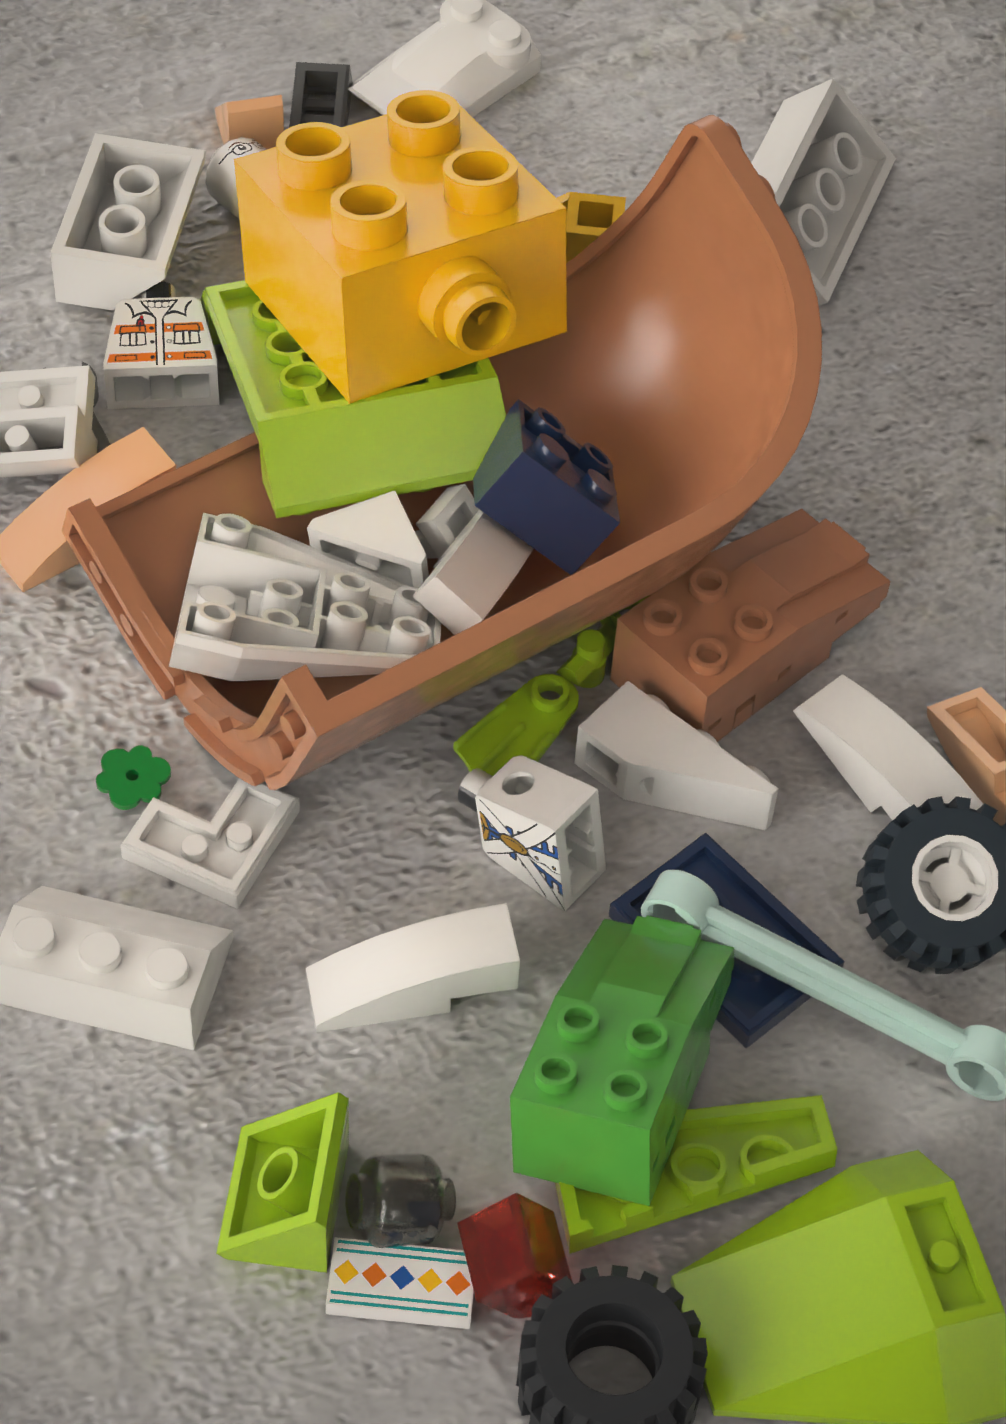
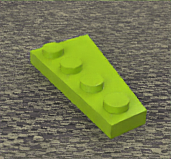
[555,1095,838,1254]

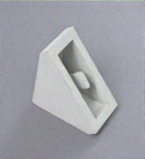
[307,490,429,588]

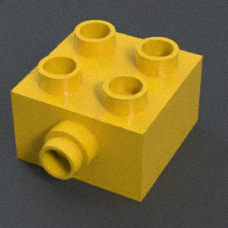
[234,90,567,404]

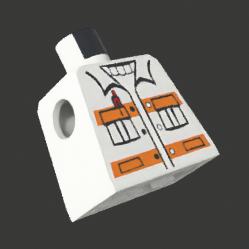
[103,281,219,409]

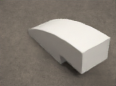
[413,509,534,635]
[793,674,983,821]
[306,903,520,1033]

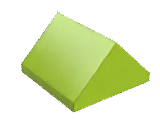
[216,1092,349,1273]

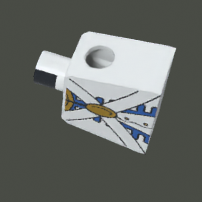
[458,755,606,911]

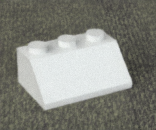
[50,133,206,310]
[0,886,234,1050]

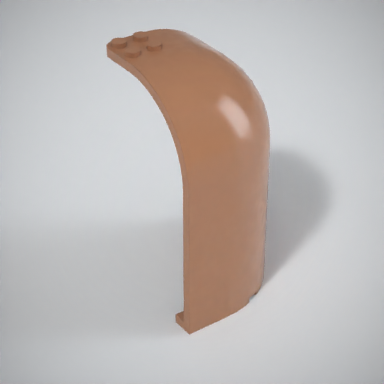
[61,115,822,790]

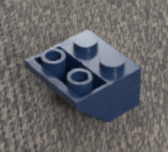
[473,399,620,575]

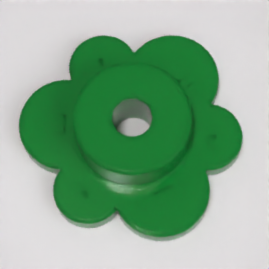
[96,745,171,810]

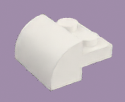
[0,365,98,478]

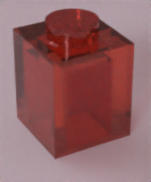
[457,1193,573,1319]

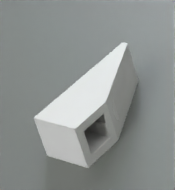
[574,681,779,831]

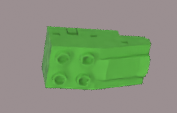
[510,915,734,1206]

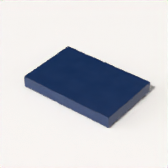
[609,833,845,1049]

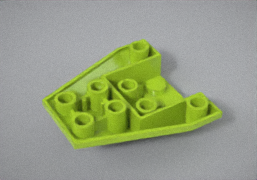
[670,1150,1006,1424]

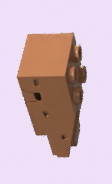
[610,508,890,742]

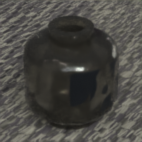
[345,1153,456,1248]

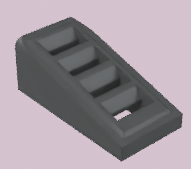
[289,62,352,128]

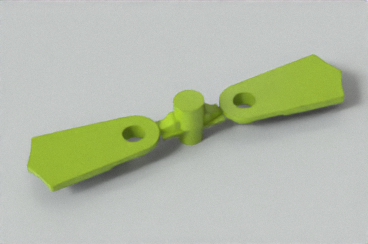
[453,595,650,776]

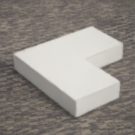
[121,778,300,909]

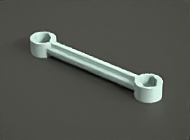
[641,870,1006,1101]

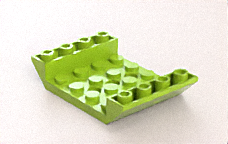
[200,280,506,518]

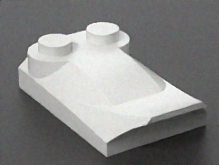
[348,0,541,117]

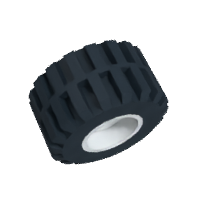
[856,796,1006,974]

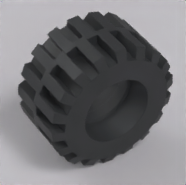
[516,1265,708,1424]

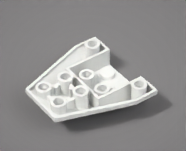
[169,513,441,681]

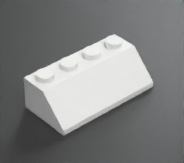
[752,78,896,306]

